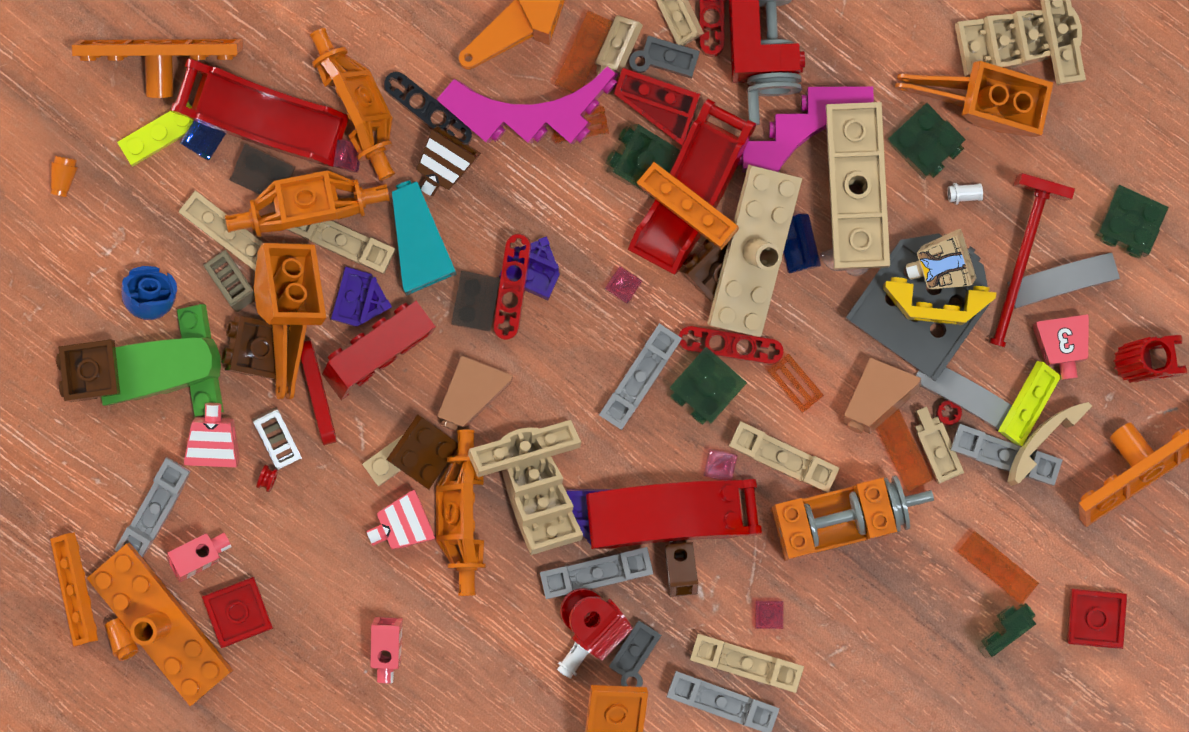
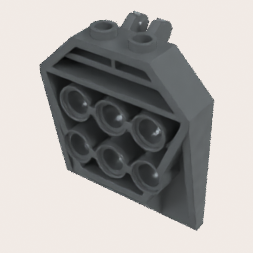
[845,233,990,381]

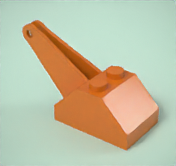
[459,0,565,70]
[895,61,1053,137]
[254,243,327,399]

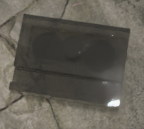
[229,144,296,194]
[451,271,500,332]

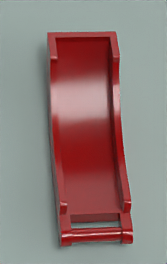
[170,59,349,167]
[627,99,756,275]
[586,479,762,549]

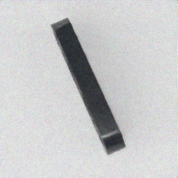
[384,72,472,145]

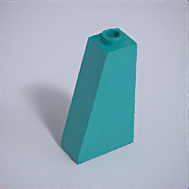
[392,180,457,296]

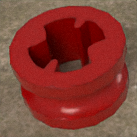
[936,401,962,426]
[256,465,278,492]

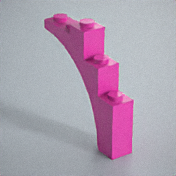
[437,66,618,144]
[738,86,874,173]

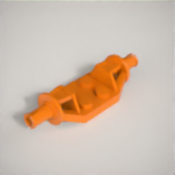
[310,28,395,181]
[225,170,390,238]
[436,430,486,596]

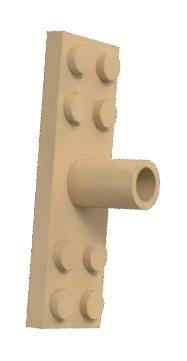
[826,102,890,270]
[707,165,802,337]

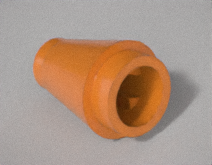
[51,156,78,197]
[105,618,139,661]

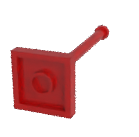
[989,173,1075,348]

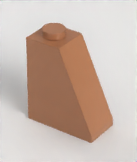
[437,356,513,431]
[844,358,921,434]

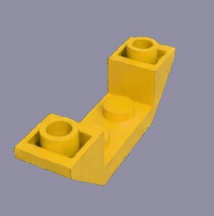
[883,277,996,325]

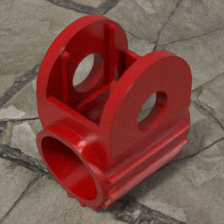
[1113,335,1188,383]
[560,588,633,660]

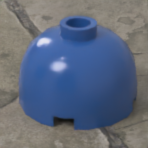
[121,266,177,320]

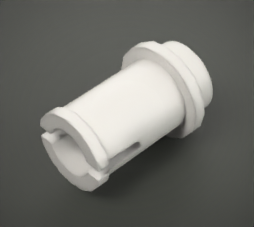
[947,183,983,205]
[557,642,589,679]

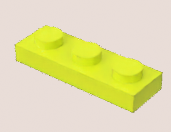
[117,102,203,167]
[998,361,1061,446]

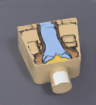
[906,229,976,289]

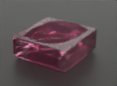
[333,140,360,173]
[605,266,643,305]
[704,449,738,480]
[755,601,783,629]

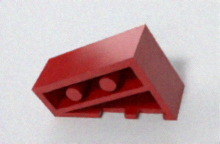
[614,68,701,146]

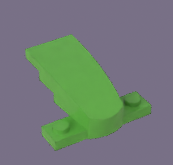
[101,304,224,417]

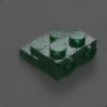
[887,103,966,180]
[605,124,681,199]
[1096,185,1169,259]
[669,347,747,425]
[978,603,1036,658]

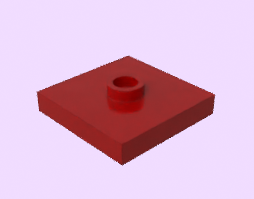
[202,577,274,648]
[1067,589,1127,649]

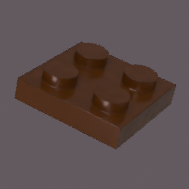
[386,414,458,490]

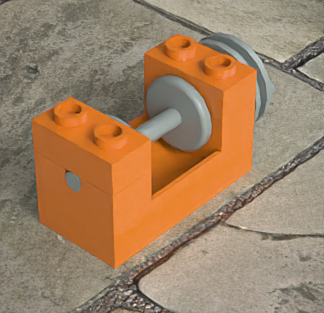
[771,475,934,561]

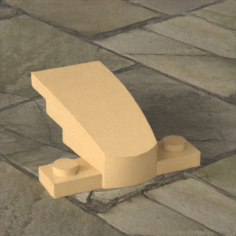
[955,0,1086,85]
[468,420,583,555]

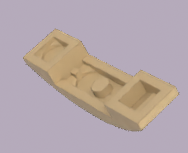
[287,221,396,274]
[1007,402,1092,486]
[729,421,840,493]
[690,634,804,693]

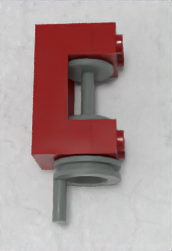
[728,0,805,125]

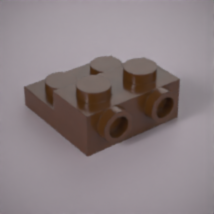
[681,239,728,303]
[221,316,290,380]
[56,339,120,402]

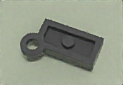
[629,36,700,79]
[609,620,662,687]

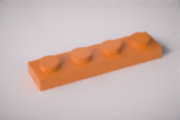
[637,162,739,250]
[50,532,98,647]

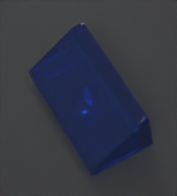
[180,121,226,161]
[784,214,821,274]

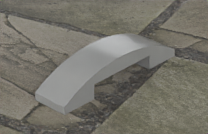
[1007,253,1120,309]
[599,323,682,430]
[916,368,1012,431]
[951,424,1063,486]
[115,457,191,558]
[540,547,654,599]
[666,671,780,732]

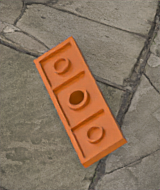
[72,39,243,98]
[1079,422,1189,527]
[87,542,234,706]
[585,685,648,732]

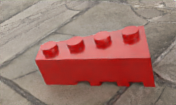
[322,301,436,401]

